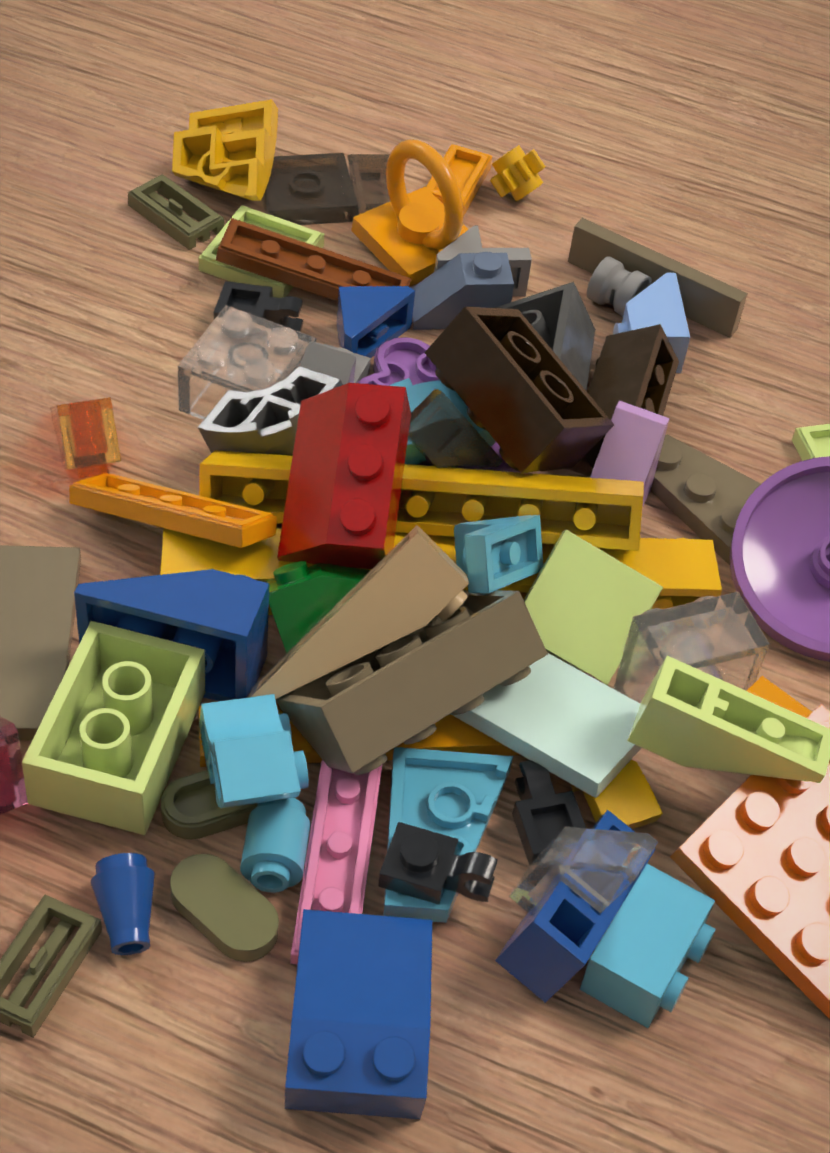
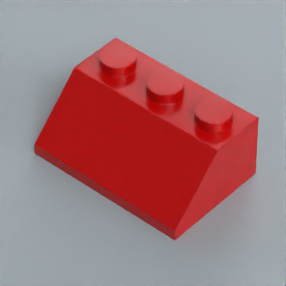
[277,383,411,569]

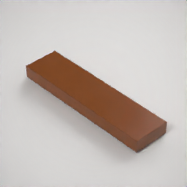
[216,218,412,301]

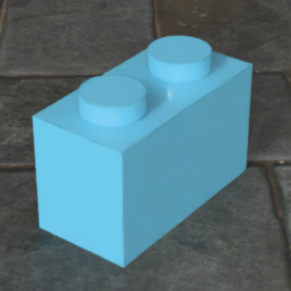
[580,864,716,1028]

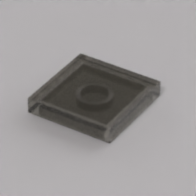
[262,153,359,225]

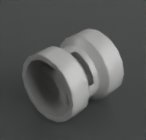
[587,256,652,316]

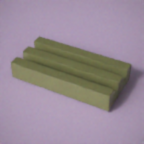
[128,174,224,250]
[0,894,102,1038]

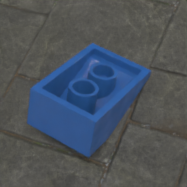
[74,569,269,701]
[285,909,433,1120]

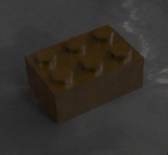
[424,307,614,473]

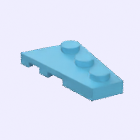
[383,747,513,923]

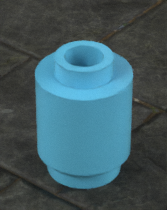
[240,798,310,893]

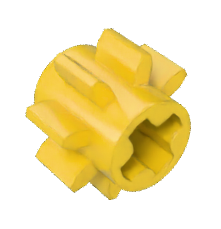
[490,145,546,202]

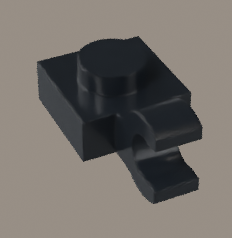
[213,281,303,338]
[512,760,588,867]
[378,822,498,904]

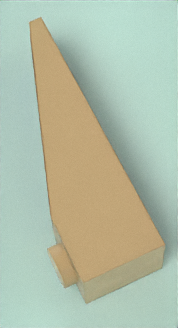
[249,525,469,699]

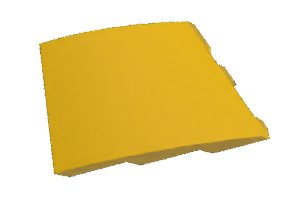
[172,99,278,201]

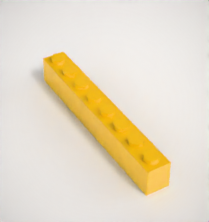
[199,450,644,551]

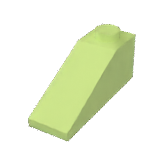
[627,655,830,783]

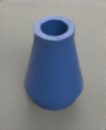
[90,853,155,955]

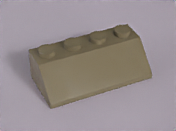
[276,590,548,775]

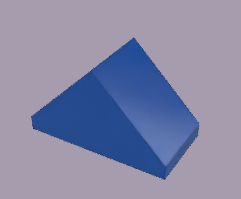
[337,286,415,358]

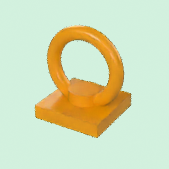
[351,139,469,287]

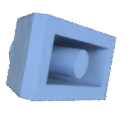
[613,273,690,373]

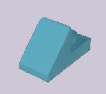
[454,515,543,593]

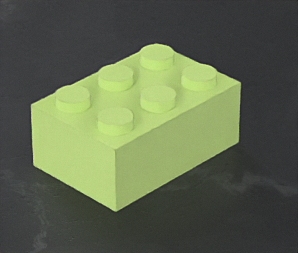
[22,621,205,835]

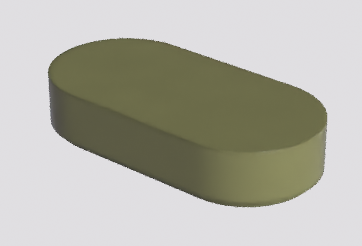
[161,770,258,840]
[170,854,279,962]

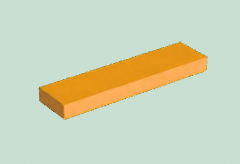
[69,473,277,548]

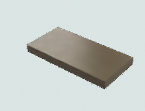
[0,545,81,740]

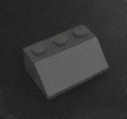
[495,282,596,390]

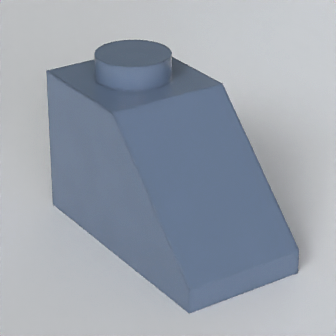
[412,252,514,330]

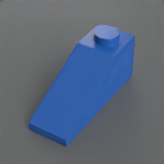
[495,810,656,1003]

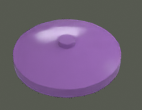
[730,456,830,662]

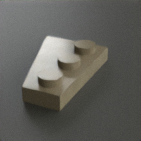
[651,434,761,565]

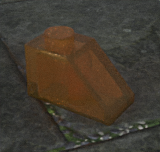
[50,397,121,478]

